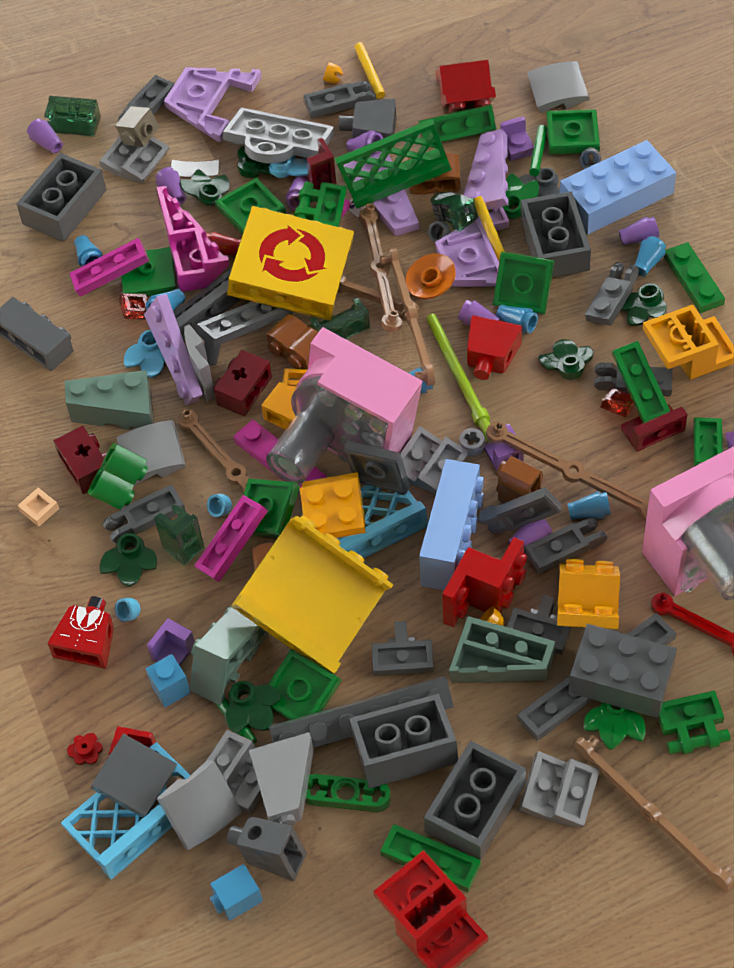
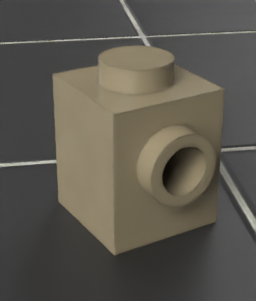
[115,106,160,147]

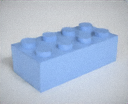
[560,140,676,235]
[419,459,484,590]

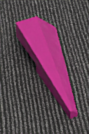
[157,186,229,292]

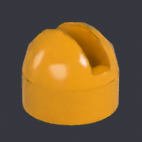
[323,62,343,84]
[480,607,505,626]

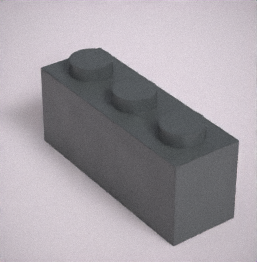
[0,297,74,371]

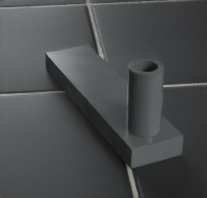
[196,301,293,366]

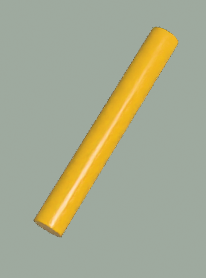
[354,43,385,99]
[472,196,505,262]

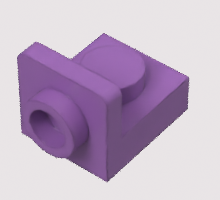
[500,117,534,161]

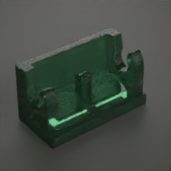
[44,96,101,137]
[309,297,370,339]
[154,505,205,566]

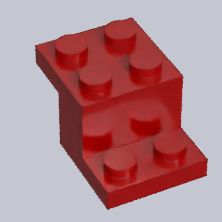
[435,59,496,112]
[442,537,527,628]
[373,850,489,968]

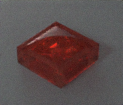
[119,293,148,320]
[600,388,635,418]

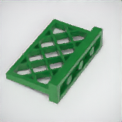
[335,119,452,209]

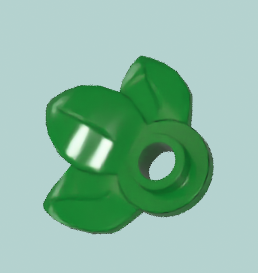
[502,173,539,219]
[584,702,646,750]

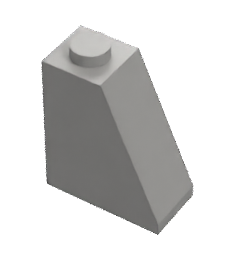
[249,732,314,826]

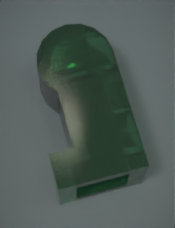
[430,191,478,231]

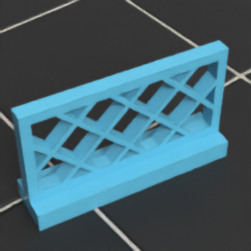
[337,485,428,558]
[61,742,191,880]

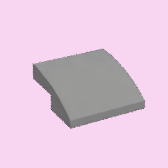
[527,61,589,113]
[99,136,169,183]
[184,325,215,402]
[116,420,186,485]
[401,426,469,494]
[207,730,262,815]
[518,751,600,828]
[157,760,242,850]

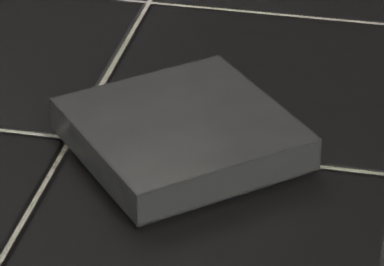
[344,441,410,494]
[91,734,177,818]

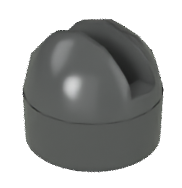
[580,148,601,169]
[428,221,451,242]

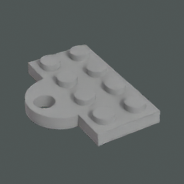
[223,108,334,163]

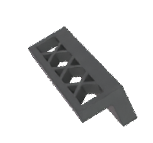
[173,268,242,342]

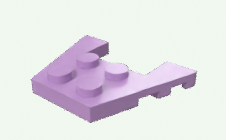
[164,68,262,143]
[435,207,509,287]

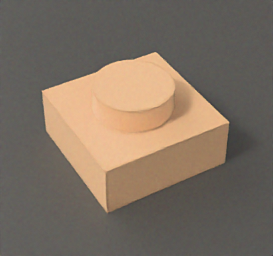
[18,488,59,527]

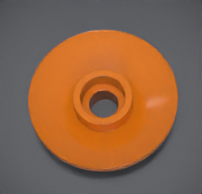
[405,253,456,299]

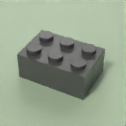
[16,153,107,242]
[520,191,591,277]
[569,624,677,718]
[349,694,459,789]
[424,741,526,860]

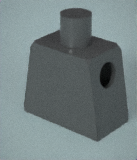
[339,99,397,138]
[227,817,307,881]

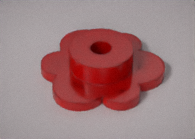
[67,733,103,765]

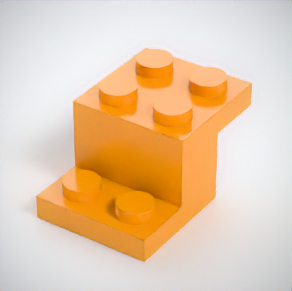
[643,304,734,380]
[300,472,366,538]
[557,559,620,629]

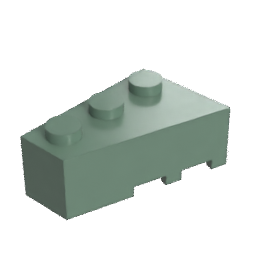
[65,370,154,430]
[190,607,268,705]
[449,616,556,683]

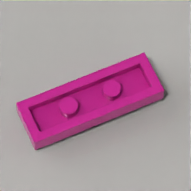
[69,238,149,297]
[195,495,268,582]

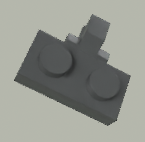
[507,595,571,655]
[372,621,434,676]

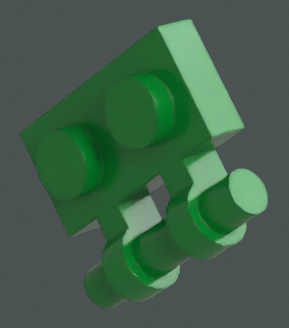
[294,182,347,227]
[658,690,731,755]

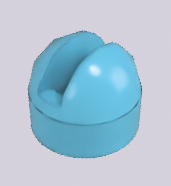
[207,494,232,517]
[115,598,141,622]

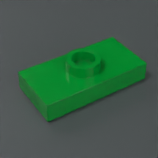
[693,417,723,467]

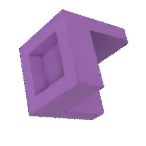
[484,424,524,471]
[147,618,195,666]

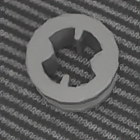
[459,428,485,457]

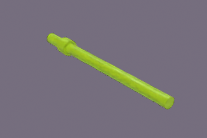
[426,314,491,442]

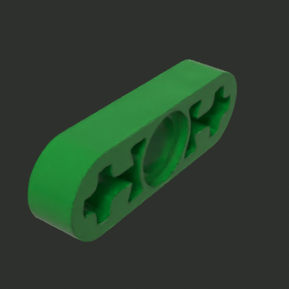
[305,774,391,812]

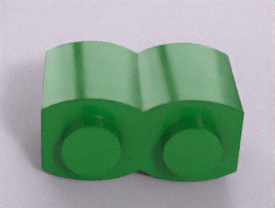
[88,442,148,510]

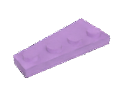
[459,129,508,216]
[344,152,419,236]
[144,294,203,405]

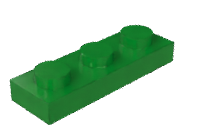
[418,105,497,142]
[664,242,725,313]
[612,341,670,423]
[380,824,481,893]

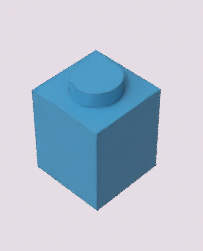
[145,654,191,708]
[209,864,263,921]

